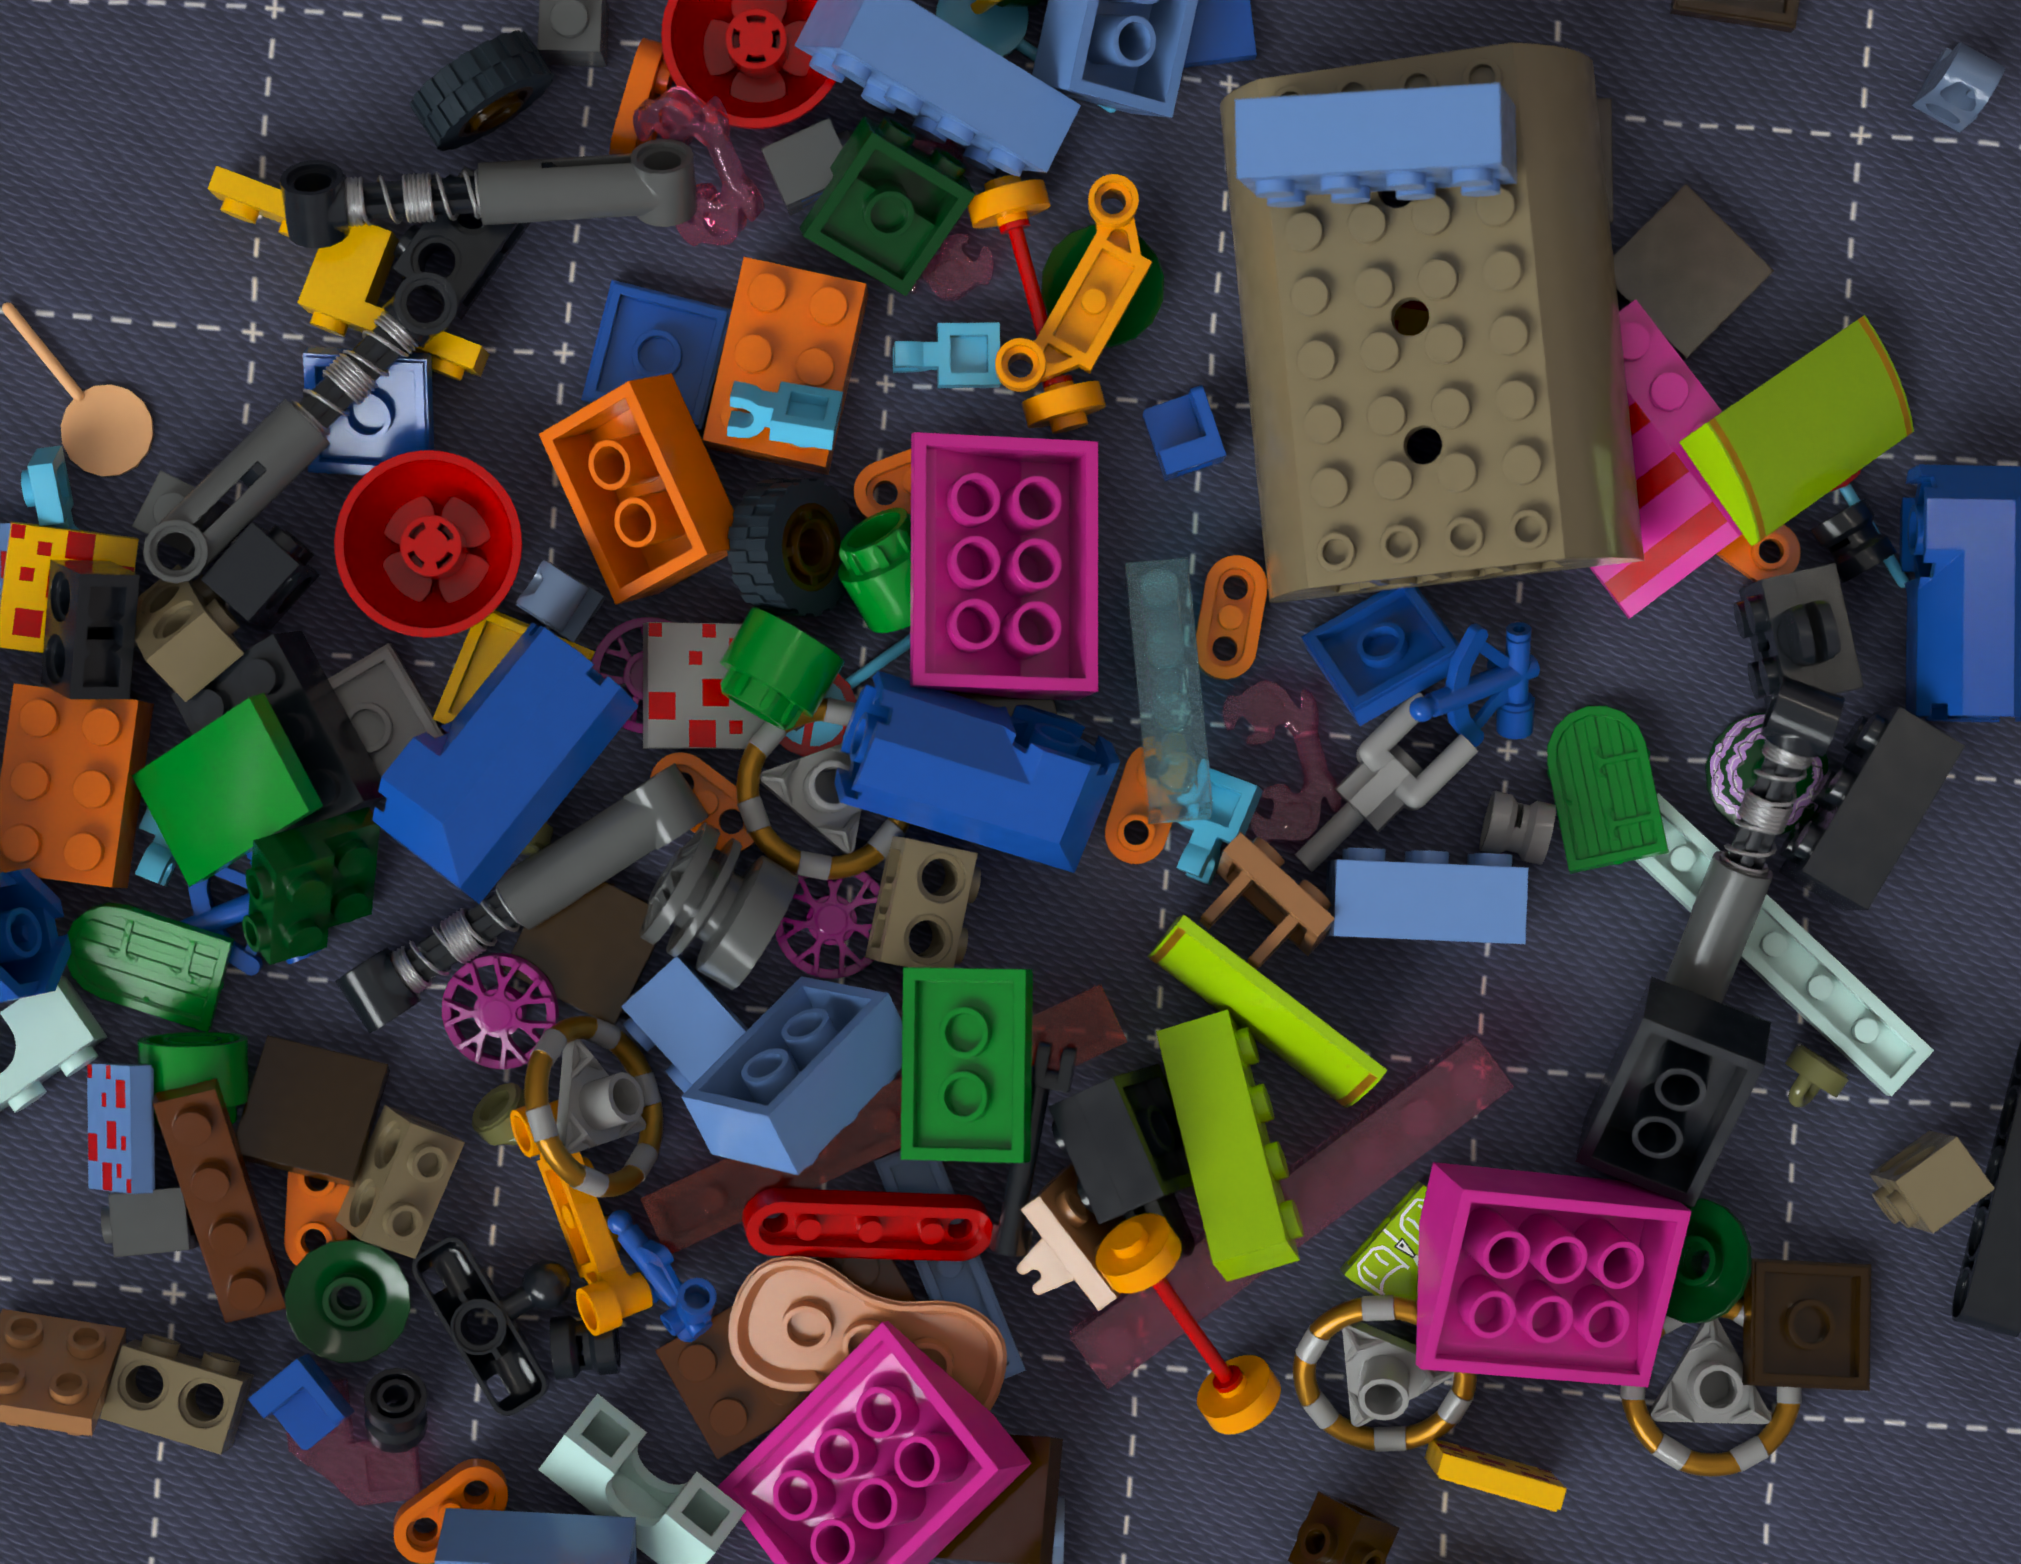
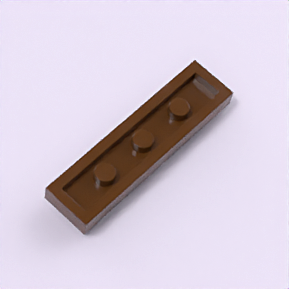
[153,1078,286,1323]

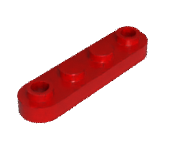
[742,1188,993,1261]

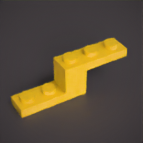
[207,165,489,381]

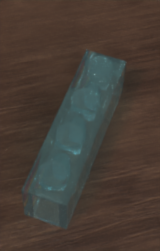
[1125,558,1213,825]

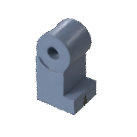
[1911,42,2006,133]
[516,559,606,644]

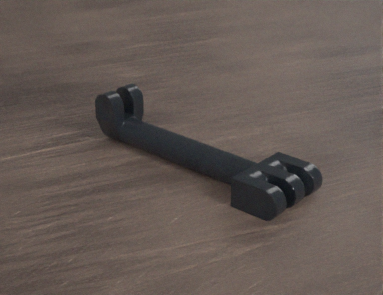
[989,1041,1078,1257]

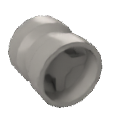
[1479,791,1556,865]

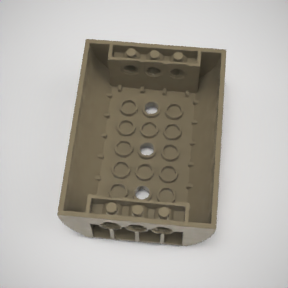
[1220,42,1644,603]

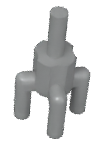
[1295,692,1478,872]

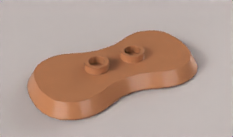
[728,1256,1007,1411]

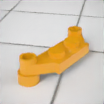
[995,174,1152,392]
[510,1099,653,1336]

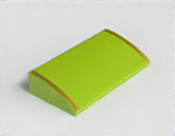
[1679,315,1914,547]
[1147,915,1387,1108]

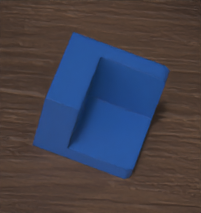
[1143,385,1226,481]
[248,1353,355,1450]

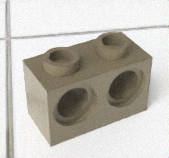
[135,564,244,702]
[865,836,981,968]
[335,1105,465,1259]
[1869,1131,1995,1234]
[100,1334,254,1455]

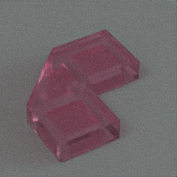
[287,1379,423,1506]

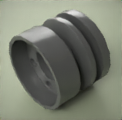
[639,822,799,990]

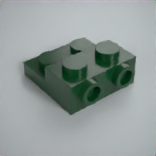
[799,116,976,296]
[243,807,380,965]

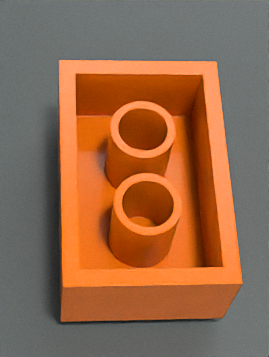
[703,257,869,475]
[539,373,734,605]
[0,683,154,888]

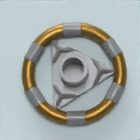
[736,697,910,880]
[524,1016,663,1197]
[1293,1295,1477,1452]
[1620,1299,1802,1477]

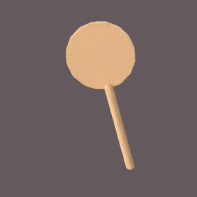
[2,302,154,477]

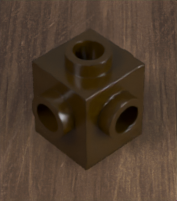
[1288,1491,1400,1564]

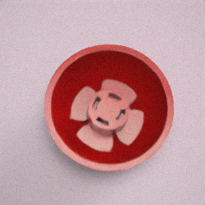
[661,0,837,129]
[334,450,523,638]

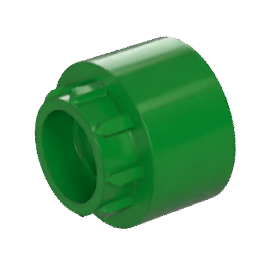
[838,508,911,633]
[720,607,845,730]
[138,1032,248,1130]

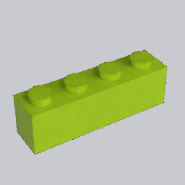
[1156,1009,1304,1282]

